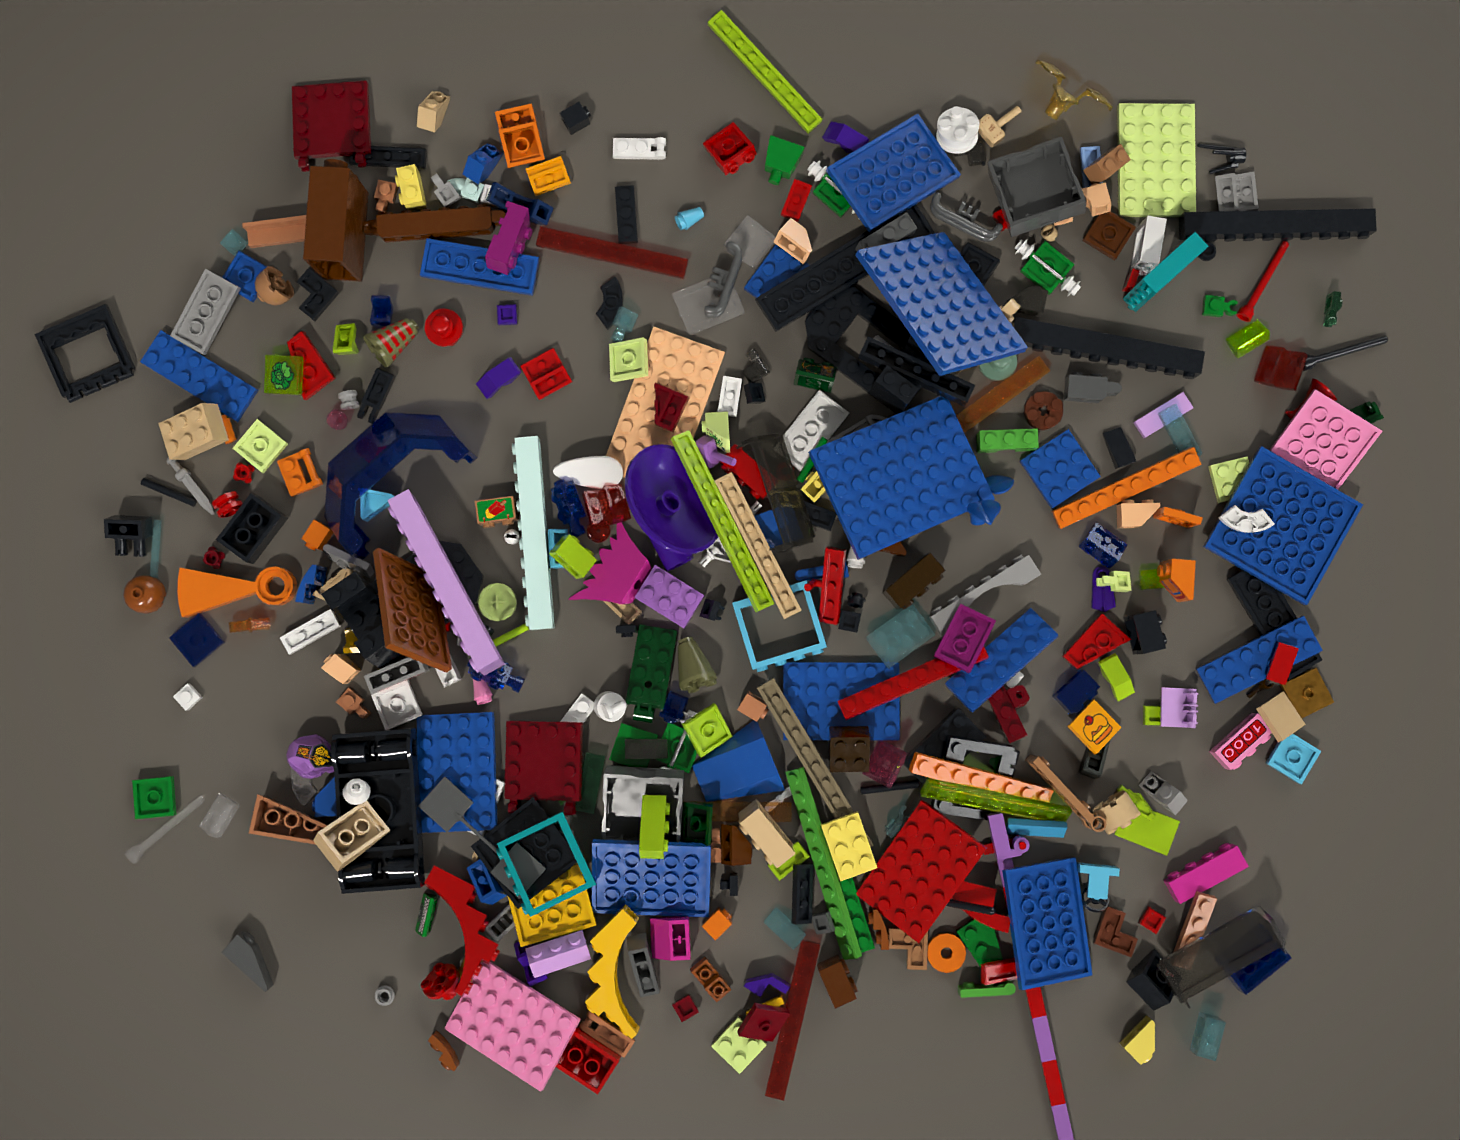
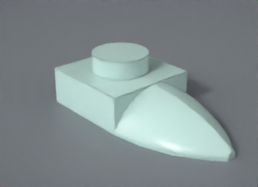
[447,178,485,204]

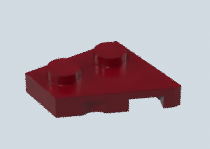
[654,382,690,433]

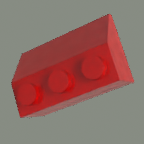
[556,1026,621,1095]

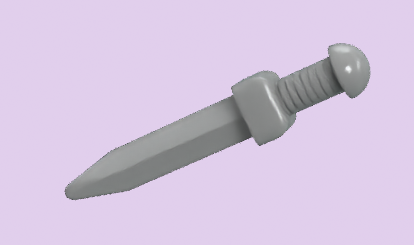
[166,457,215,515]

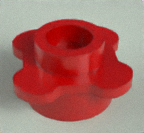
[233,462,255,483]

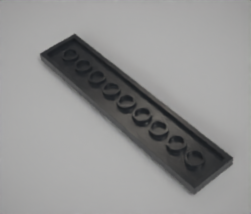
[755,204,935,332]

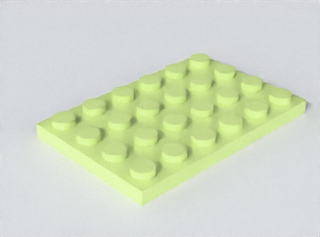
[1117,103,1196,217]

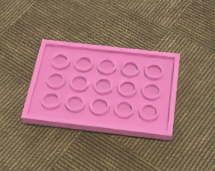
[444,962,581,1092]

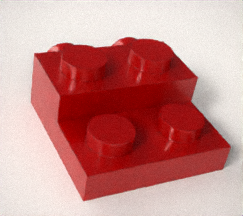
[703,122,757,175]

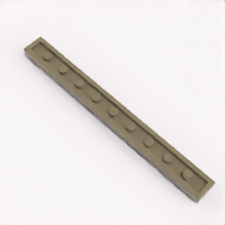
[757,677,874,847]

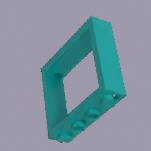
[1123,232,1208,312]
[495,812,596,917]

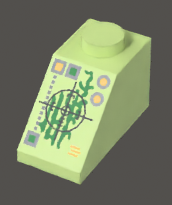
[702,412,730,453]

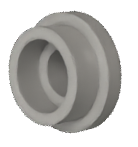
[375,985,395,1006]

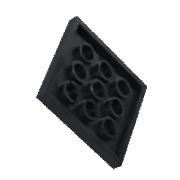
[471,797,577,909]

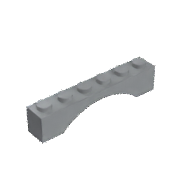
[929,554,1041,637]

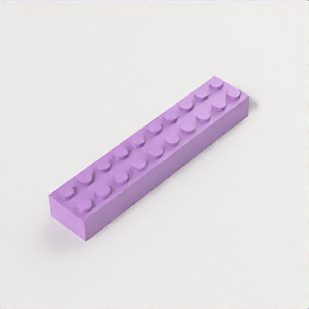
[387,489,505,676]

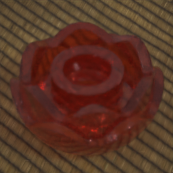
[586,519,611,543]

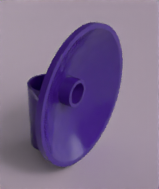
[625,444,718,572]

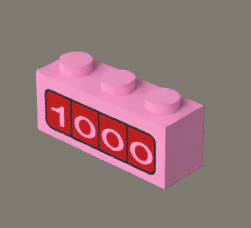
[1209,713,1272,770]

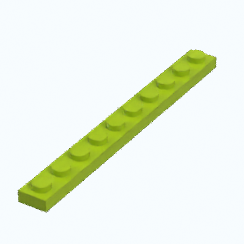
[671,430,775,613]

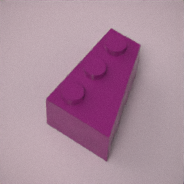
[485,201,533,275]

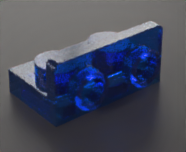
[1079,522,1128,568]

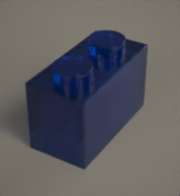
[1052,670,1100,713]

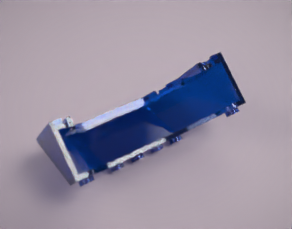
[324,413,477,559]

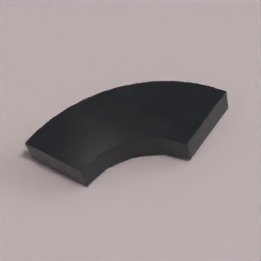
[596,277,623,330]

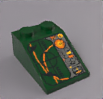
[793,358,837,393]

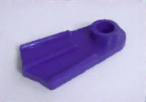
[1091,566,1116,612]

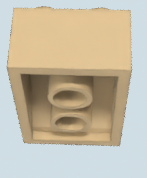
[313,801,390,872]

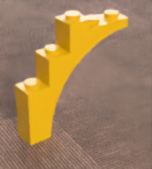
[585,904,640,1039]

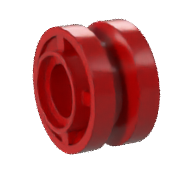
[212,491,243,518]

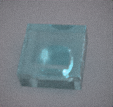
[220,229,248,256]

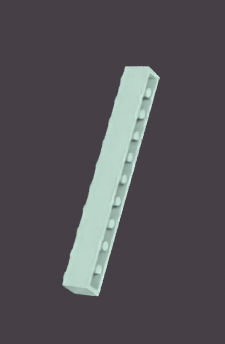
[512,436,555,630]

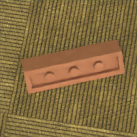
[242,215,306,248]

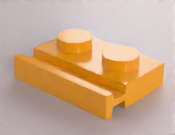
[526,156,571,196]

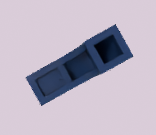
[486,182,554,225]

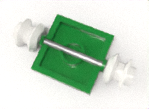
[807,160,860,220]
[1015,239,1081,296]
[653,710,697,773]

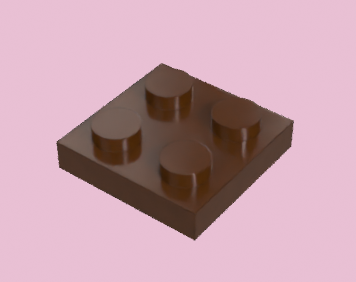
[1082,212,1136,261]

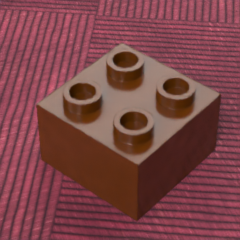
[817,954,858,1009]

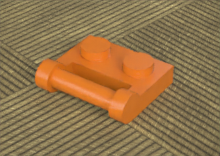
[277,448,323,497]

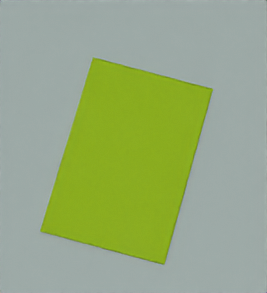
[1114,811,1180,856]

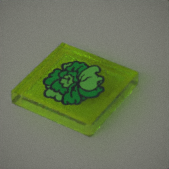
[264,355,303,395]

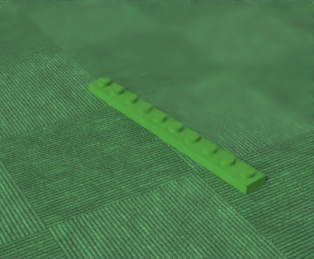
[785,767,862,960]

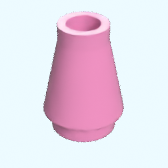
[472,675,493,705]

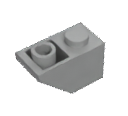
[1139,771,1188,815]

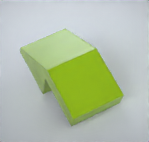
[1098,653,1135,701]

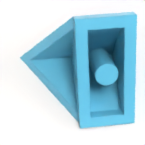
[360,488,395,522]

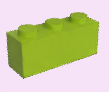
[639,795,670,859]

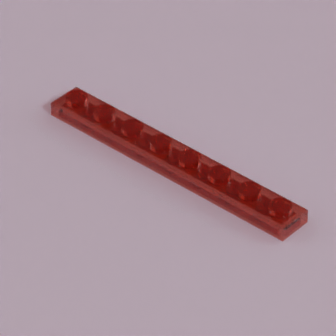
[536,226,688,279]
[765,939,820,1101]

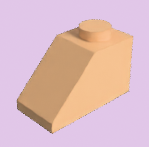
[774,218,812,265]

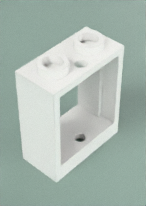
[1130,216,1167,275]

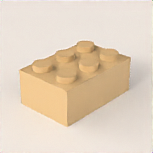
[158,403,229,460]
[738,799,796,868]

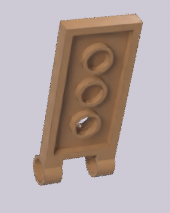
[1025,755,1107,832]

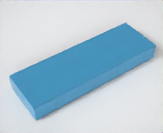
[1006,818,1067,838]

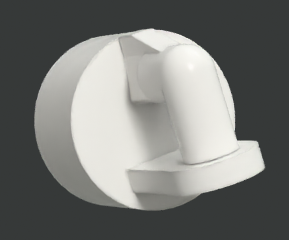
[594,691,627,722]

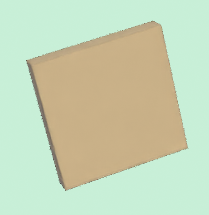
[1256,691,1306,743]

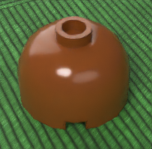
[123,575,166,614]

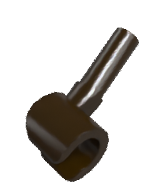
[1247,679,1274,699]

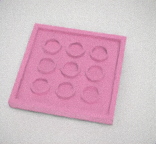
[1269,389,1382,490]

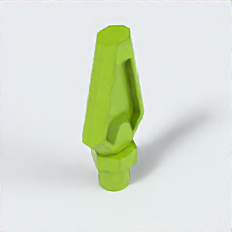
[1117,785,1156,821]

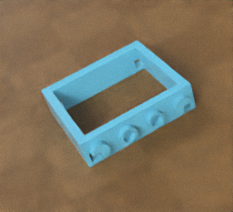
[732,580,827,672]

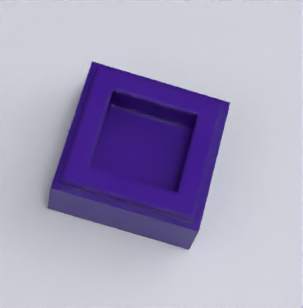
[497,304,518,325]

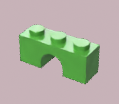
[976,429,1039,453]

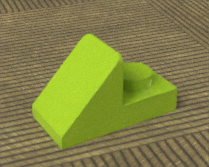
[333,323,359,355]

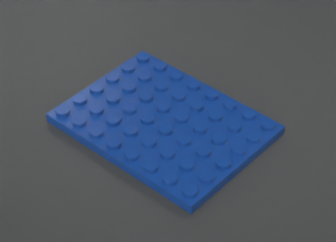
[855,232,1028,376]
[808,396,995,560]

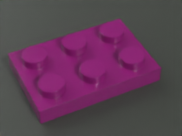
[934,604,996,674]

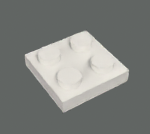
[371,680,423,730]

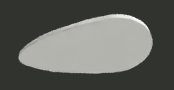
[553,456,623,489]

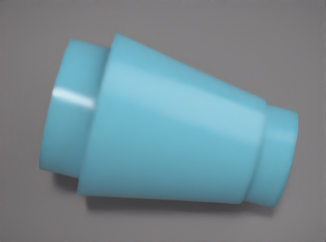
[675,207,704,230]

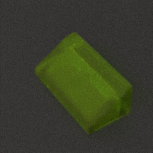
[1226,320,1270,358]

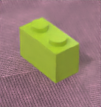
[549,534,597,579]

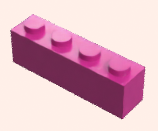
[1163,843,1249,904]

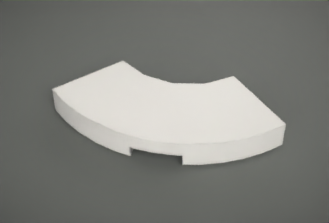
[1218,505,1275,533]

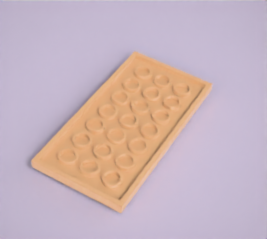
[606,327,725,478]

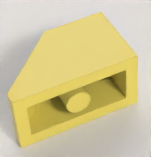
[1120,1015,1155,1065]

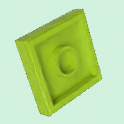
[682,703,733,758]

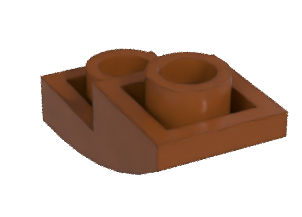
[868,908,889,950]
[690,957,732,1002]
[428,1030,460,1071]

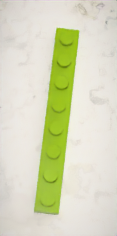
[708,10,822,134]

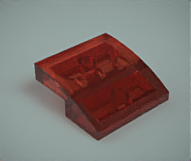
[1254,345,1308,391]
[582,484,631,528]

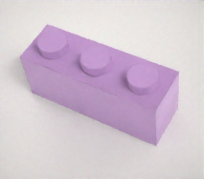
[526,930,591,978]

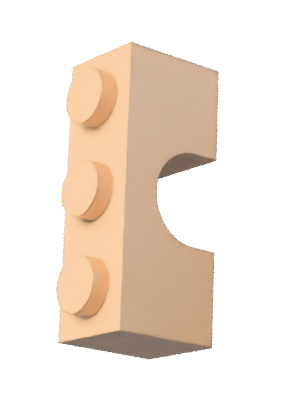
[1053,182,1111,226]

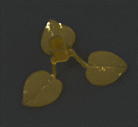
[1035,60,1113,120]

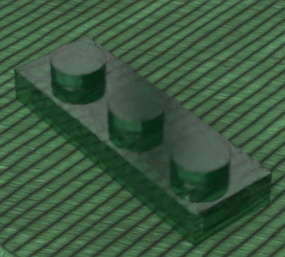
[576,752,606,814]

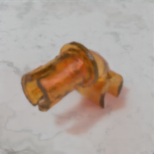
[229,617,270,633]

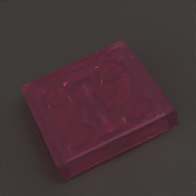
[862,740,908,789]

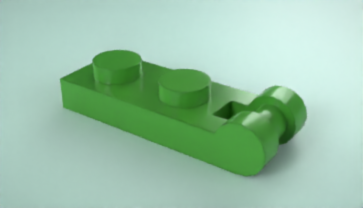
[958,981,1016,998]

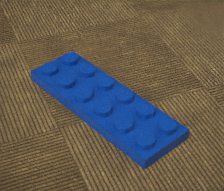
[420,238,540,296]
[140,330,259,422]
[945,608,1058,713]
[1196,616,1323,704]

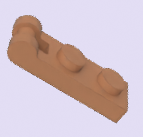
[579,1011,636,1058]

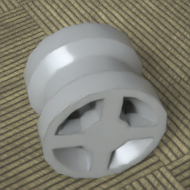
[338,390,360,410]

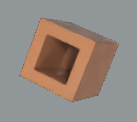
[737,691,769,722]

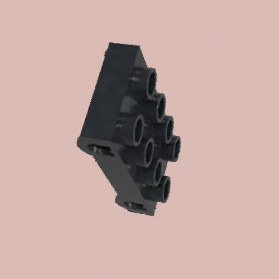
[331,728,425,894]

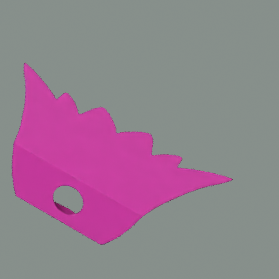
[568,517,651,604]

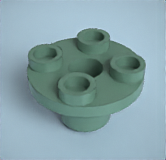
[979,355,1017,381]

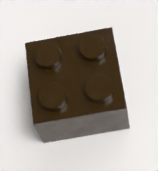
[829,726,870,772]

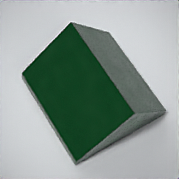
[681,802,713,846]

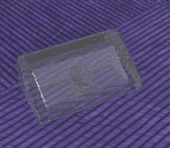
[199,793,240,838]

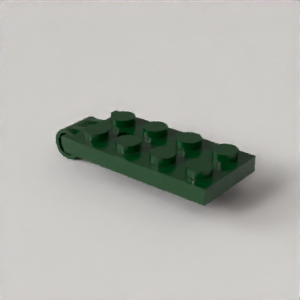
[626,624,678,723]

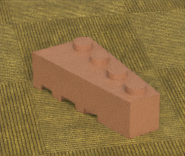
[249,794,329,845]

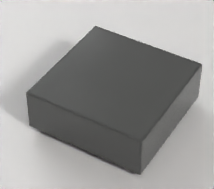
[812,911,835,934]

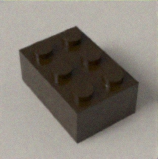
[882,553,946,610]

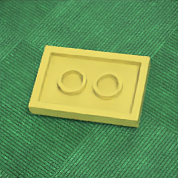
[820,811,877,881]

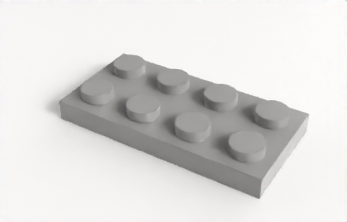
[170,269,241,355]

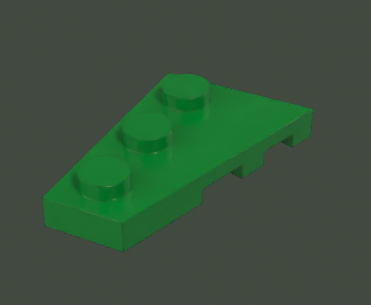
[956,919,1003,968]

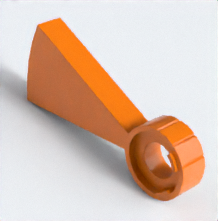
[177,566,297,618]

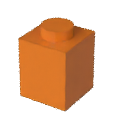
[301,520,335,551]
[702,907,732,940]

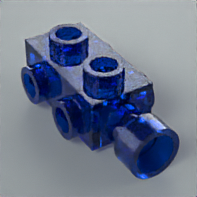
[551,479,586,537]
[467,658,525,693]

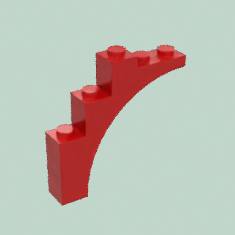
[424,865,500,998]

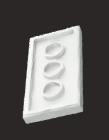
[772,390,849,472]

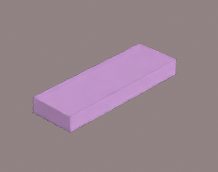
[1133,392,1193,439]

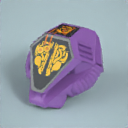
[286,734,334,779]

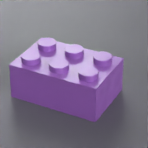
[634,565,705,629]

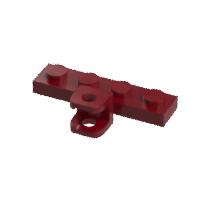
[988,685,1030,744]

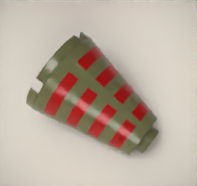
[363,318,419,368]

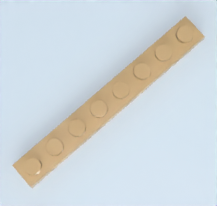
[715,472,802,619]

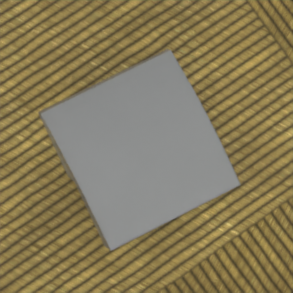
[1215,172,1259,211]

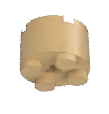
[1092,790,1141,835]

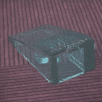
[763,907,806,950]

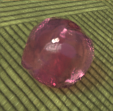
[326,409,348,430]

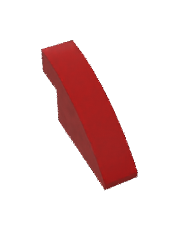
[951,881,1010,933]

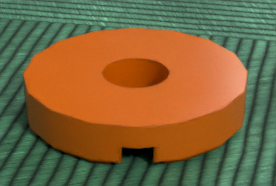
[927,933,966,973]

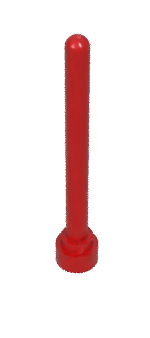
[1236,241,1289,322]

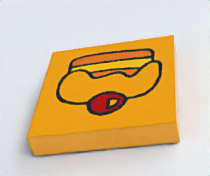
[1067,699,1122,755]

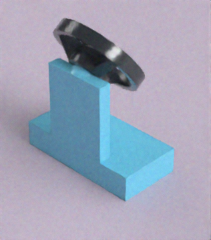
[1077,862,1120,913]

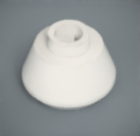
[343,779,370,805]

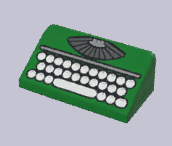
[415,893,438,937]

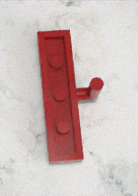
[804,546,846,625]

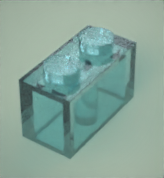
[1190,1012,1226,1061]

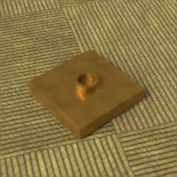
[1280,668,1334,718]

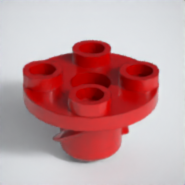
[425,308,463,347]
[420,962,460,1000]

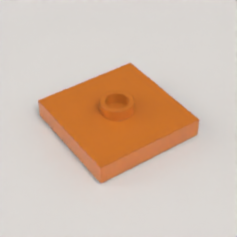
[1153,507,1203,528]

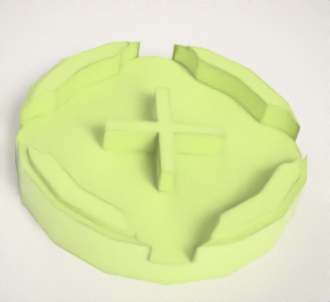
[478,583,517,621]

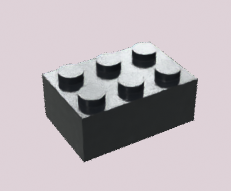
[216,493,288,564]

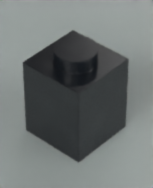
[560,102,591,135]

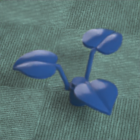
[967,475,1014,525]

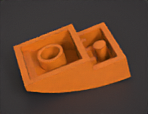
[495,103,545,168]

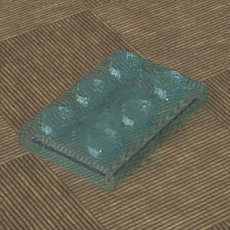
[866,604,935,669]

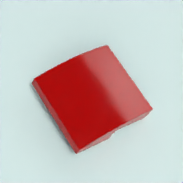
[520,348,572,400]

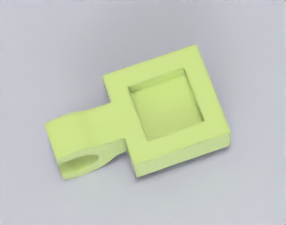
[1096,571,1132,592]

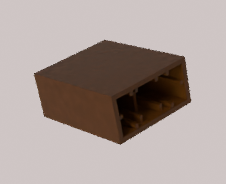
[303,159,369,282]

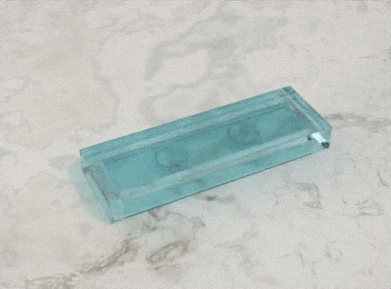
[1158,404,1203,457]

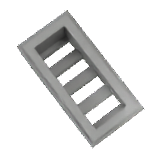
[485,904,515,943]

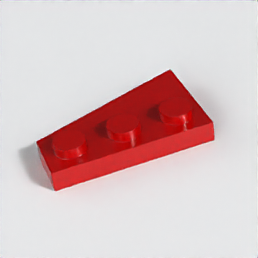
[287,331,336,400]
[1062,613,1131,669]

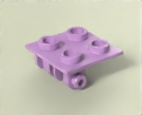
[1160,687,1198,728]

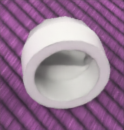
[504,529,520,545]

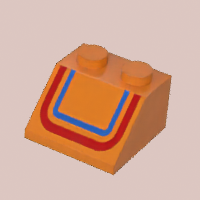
[1157,559,1196,602]

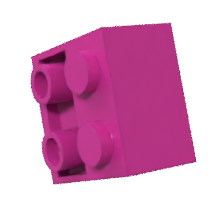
[650,916,691,961]

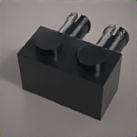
[104,515,153,557]

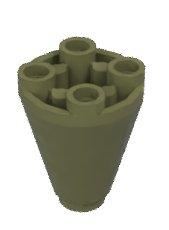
[678,637,717,693]

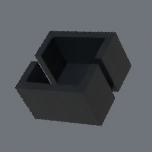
[1123,610,1167,655]

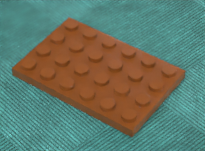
[373,548,452,673]

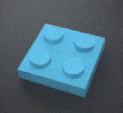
[1266,734,1321,784]

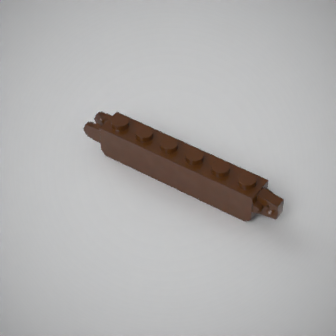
[363,205,506,243]

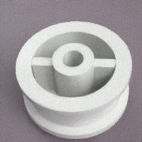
[936,106,979,154]

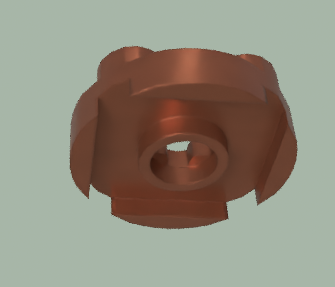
[1024,391,1063,431]

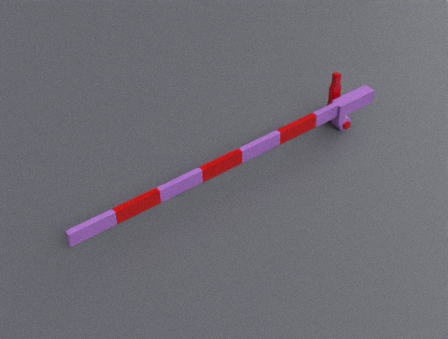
[983,811,1074,1140]

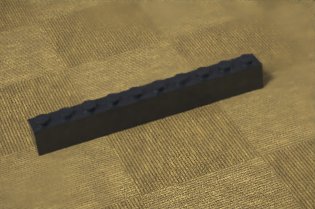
[1179,208,1377,242]
[1012,317,1205,379]

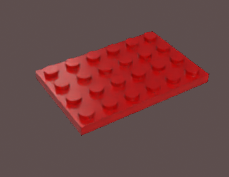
[856,800,987,943]

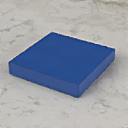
[222,251,267,303]

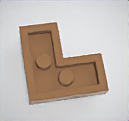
[888,928,928,970]

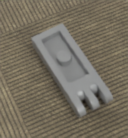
[323,544,374,578]

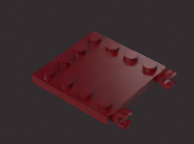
[292,80,371,172]
[504,721,583,815]

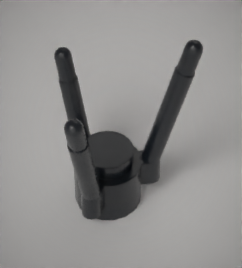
[1197,143,1246,174]

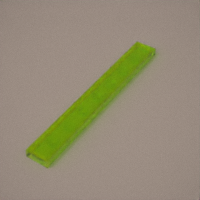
[920,778,1072,822]

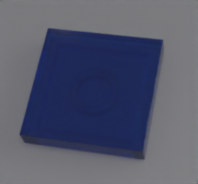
[169,613,225,667]

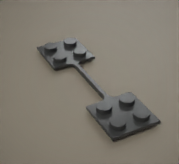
[418,777,546,899]

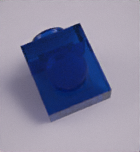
[370,295,393,326]
[659,691,689,724]

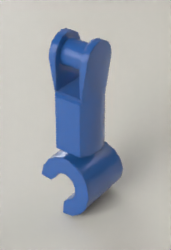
[795,559,849,582]

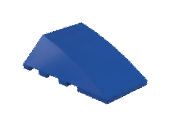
[692,720,785,802]

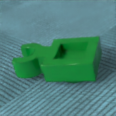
[1202,295,1238,317]

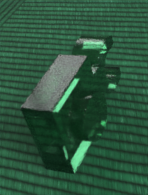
[1323,291,1343,327]

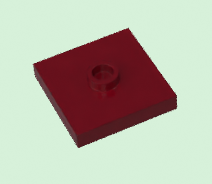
[737,1003,790,1042]

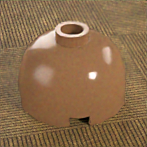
[255,266,294,306]

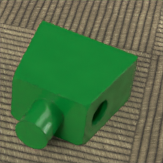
[765,135,805,185]

